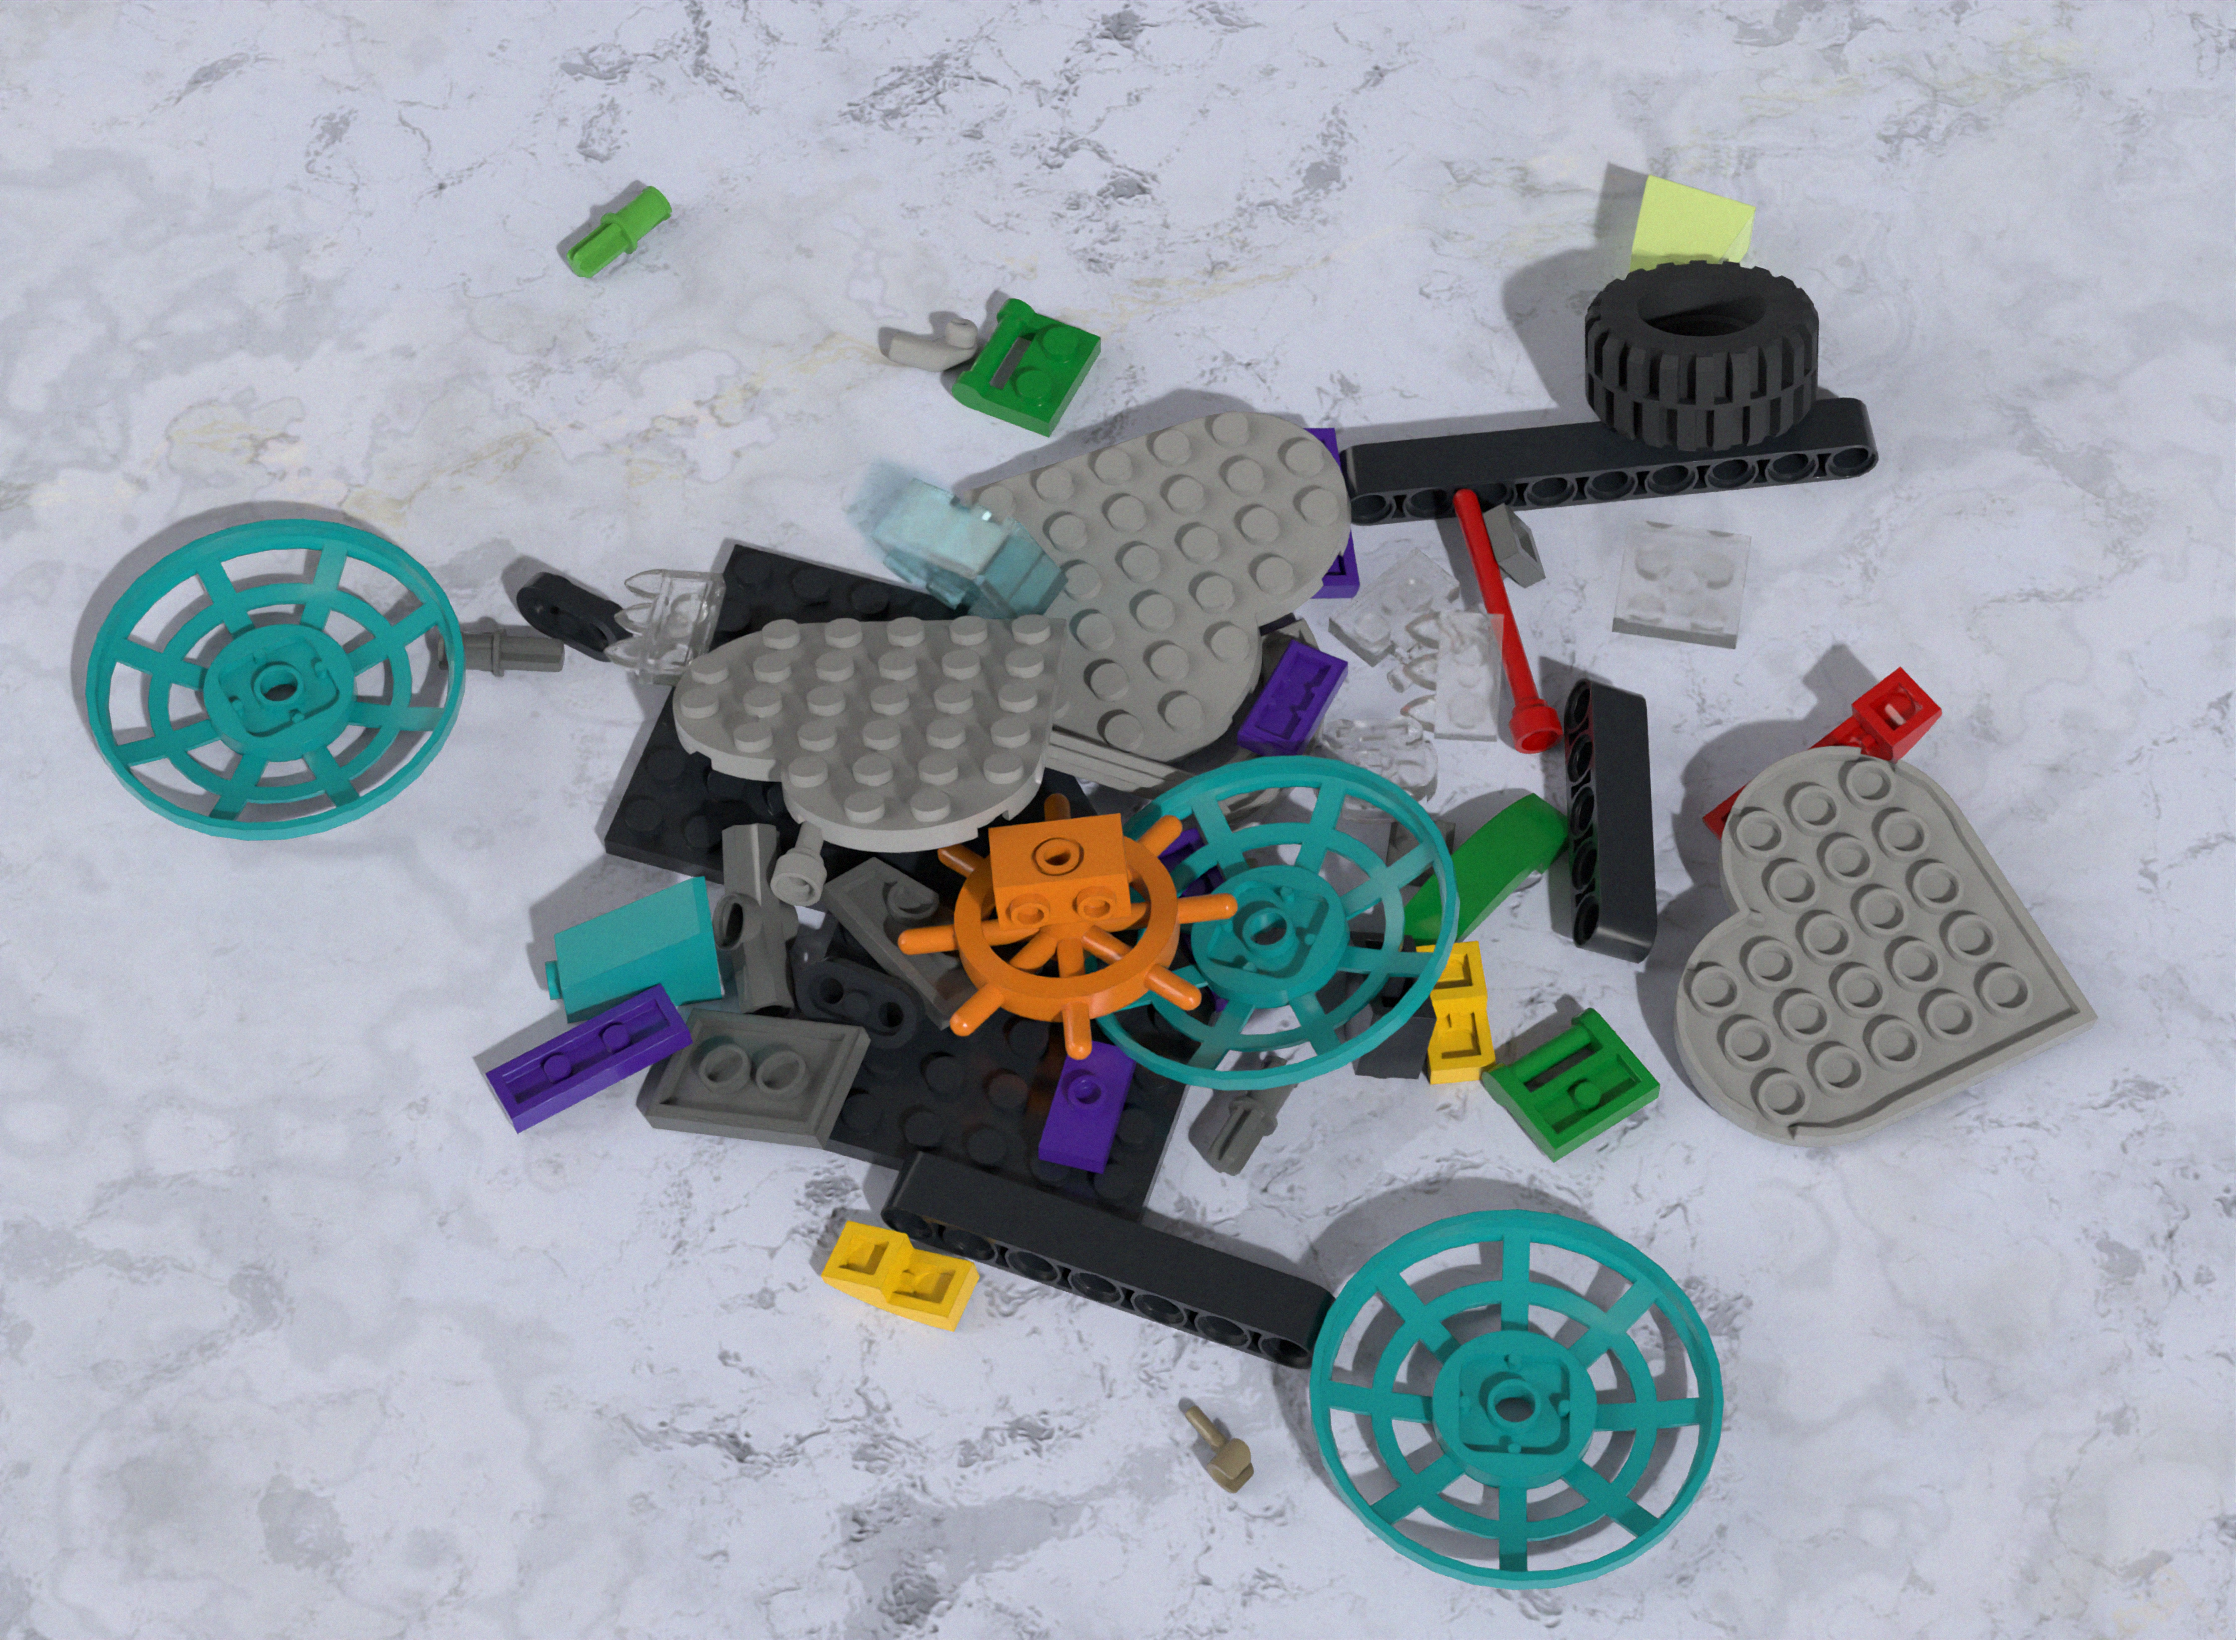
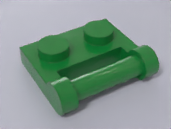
[951,298,1101,438]
[1482,1008,1661,1163]

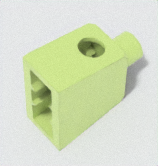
[1629,174,1756,273]

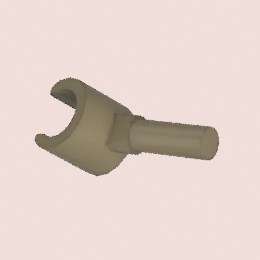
[1185,1405,1254,1494]

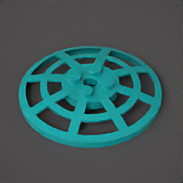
[85,518,466,841]
[1084,755,1460,1091]
[1309,1209,1724,1590]

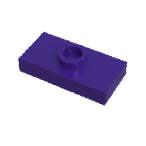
[1237,639,1348,757]
[1038,1041,1137,1174]

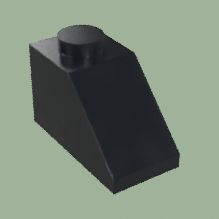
[1344,931,1437,1079]

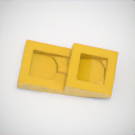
[1416,941,1496,1085]
[821,1220,980,1332]

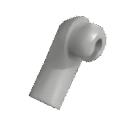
[889,318,979,373]

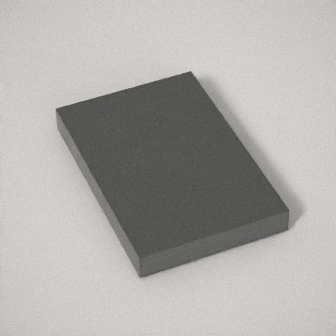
[644,1008,871,1149]

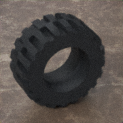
[1585,260,1819,451]

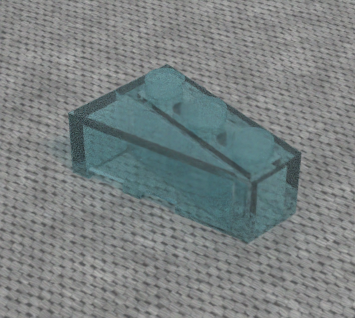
[870,478,1069,621]

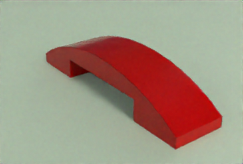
[1702,666,1942,842]

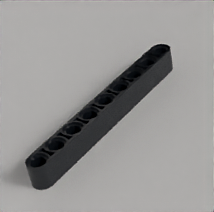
[1339,397,1879,526]

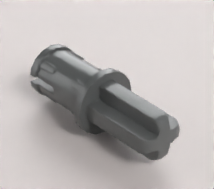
[437,627,565,678]
[1207,1056,1299,1176]

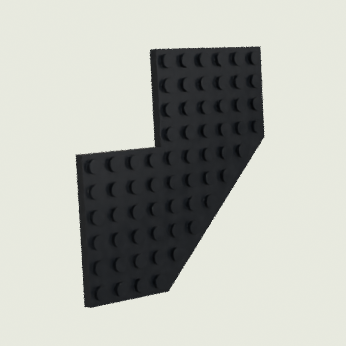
[604,544,1215,1224]

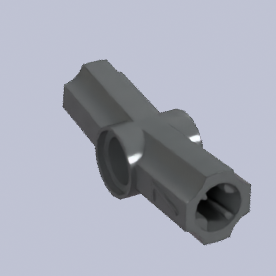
[712,823,799,1019]

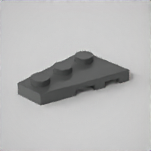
[821,857,1044,1031]

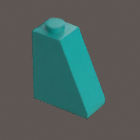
[545,876,722,1023]

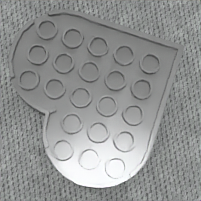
[963,411,1351,765]
[673,614,1068,853]
[1673,746,2098,1147]

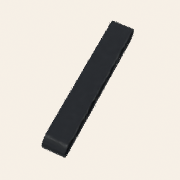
[880,1152,1336,1369]

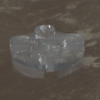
[1312,716,1438,824]

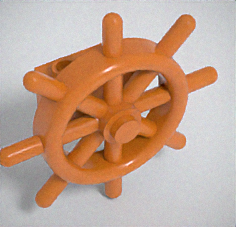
[898,793,1238,1060]

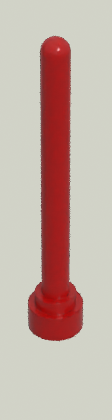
[1453,488,1564,754]

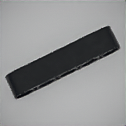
[1564,678,1657,964]

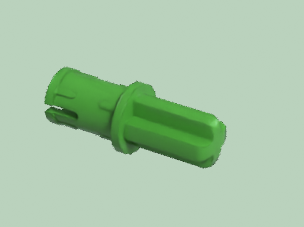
[566,186,672,278]

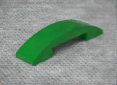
[1404,793,1568,947]

